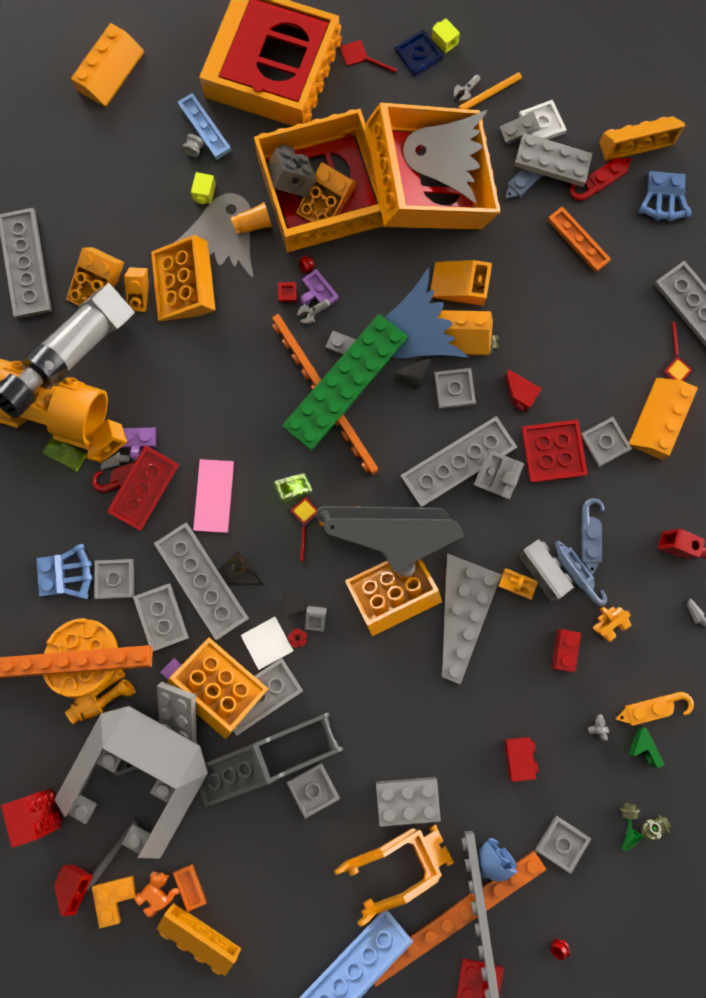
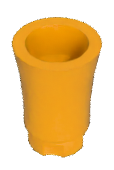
[231,202,272,235]

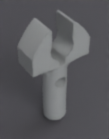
[453,75,480,104]
[297,299,330,324]

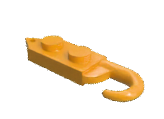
[615,692,694,726]

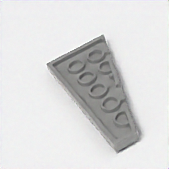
[441,553,501,684]

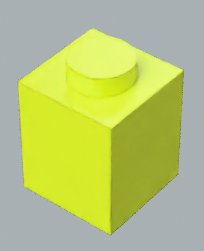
[431,18,460,54]
[191,172,216,204]

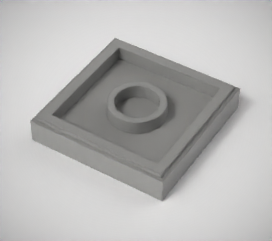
[434,368,476,410]
[581,417,632,468]
[94,559,134,600]
[286,762,340,819]
[535,815,591,874]

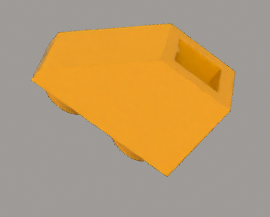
[124,267,149,312]

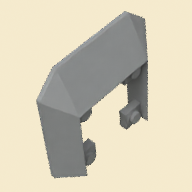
[54,706,208,859]

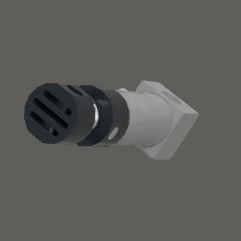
[0,283,135,418]

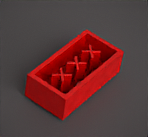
[1,788,63,848]

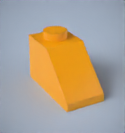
[87,419,127,463]

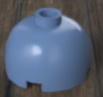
[478,838,518,882]

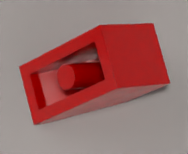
[504,370,542,412]
[54,865,93,916]

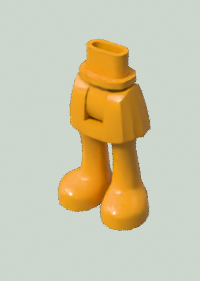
[65,669,136,725]

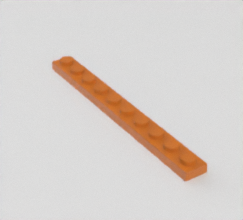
[272,314,378,476]
[0,645,153,679]
[374,851,547,987]

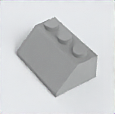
[517,539,574,602]

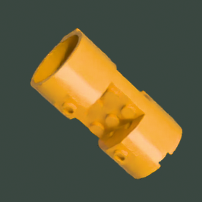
[0,359,108,450]

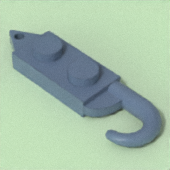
[505,169,544,200]
[581,498,605,575]
[555,541,607,606]

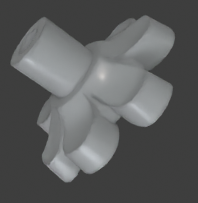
[588,714,609,741]

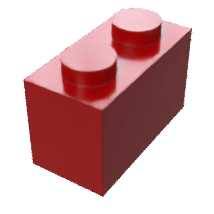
[551,629,581,673]
[504,737,539,782]

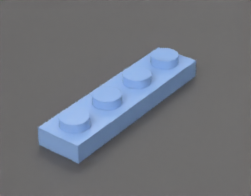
[178,93,231,160]

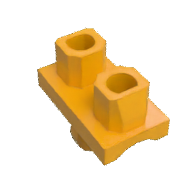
[498,568,539,600]
[592,607,631,642]

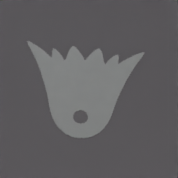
[403,110,487,203]
[175,193,253,277]

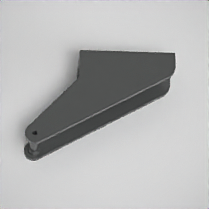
[316,506,464,572]
[199,712,344,807]

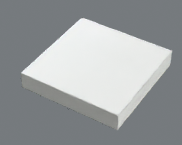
[519,100,567,140]
[241,617,294,670]

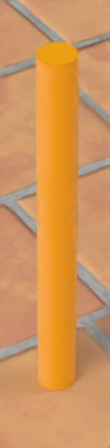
[458,72,522,109]

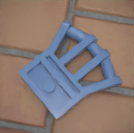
[638,171,692,222]
[36,544,93,599]

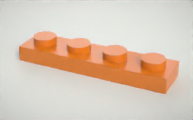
[547,206,611,273]

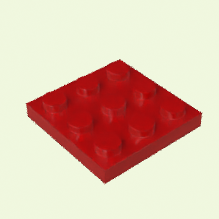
[521,420,588,483]

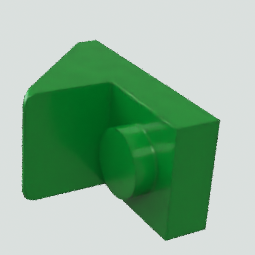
[629,726,665,768]

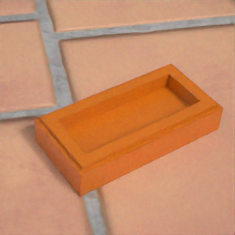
[173,863,207,912]

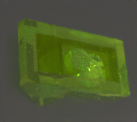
[42,437,86,472]
[273,473,312,503]

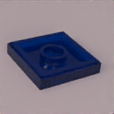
[394,29,444,77]

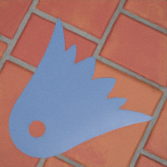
[385,268,468,358]

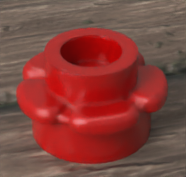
[298,255,314,273]
[288,629,307,648]
[550,939,570,960]

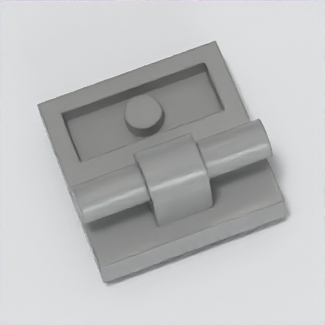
[474,449,524,499]

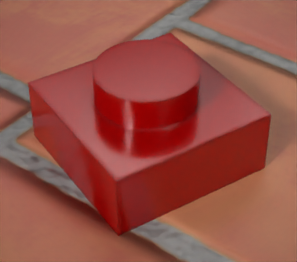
[278,282,297,303]

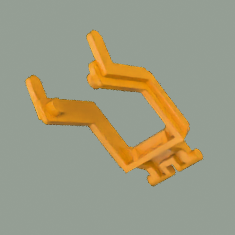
[334,824,454,927]

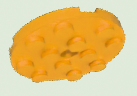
[43,618,118,698]

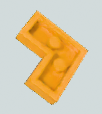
[92,875,137,929]

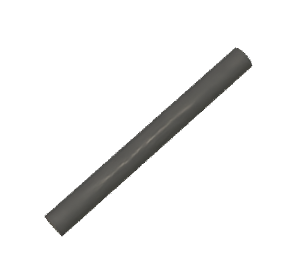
[87,818,140,891]

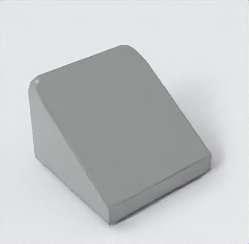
[305,606,327,632]

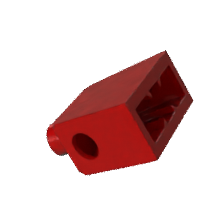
[657,528,706,559]

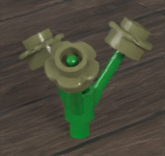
[619,803,671,852]

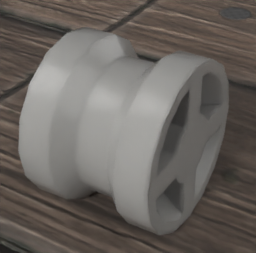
[182,134,204,157]

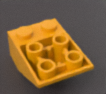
[296,162,358,222]
[66,247,124,306]
[430,260,492,306]

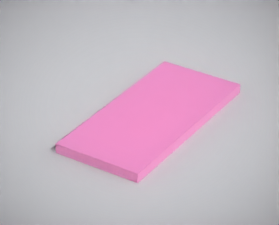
[193,459,234,533]

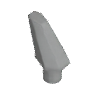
[101,452,130,470]
[687,598,706,628]

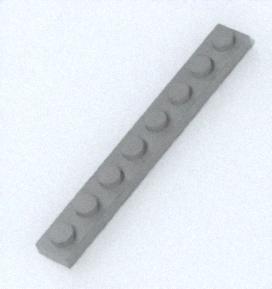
[461,831,499,998]

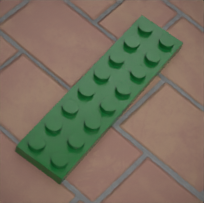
[282,314,408,451]

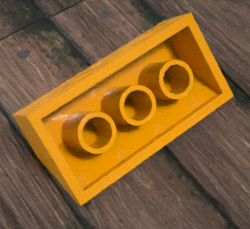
[71,23,144,107]
[599,116,685,161]
[437,310,493,356]
[629,378,698,460]
[157,903,241,976]

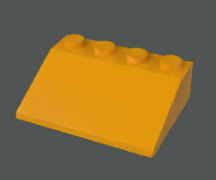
[151,235,216,321]
[345,559,442,637]
[167,638,268,739]

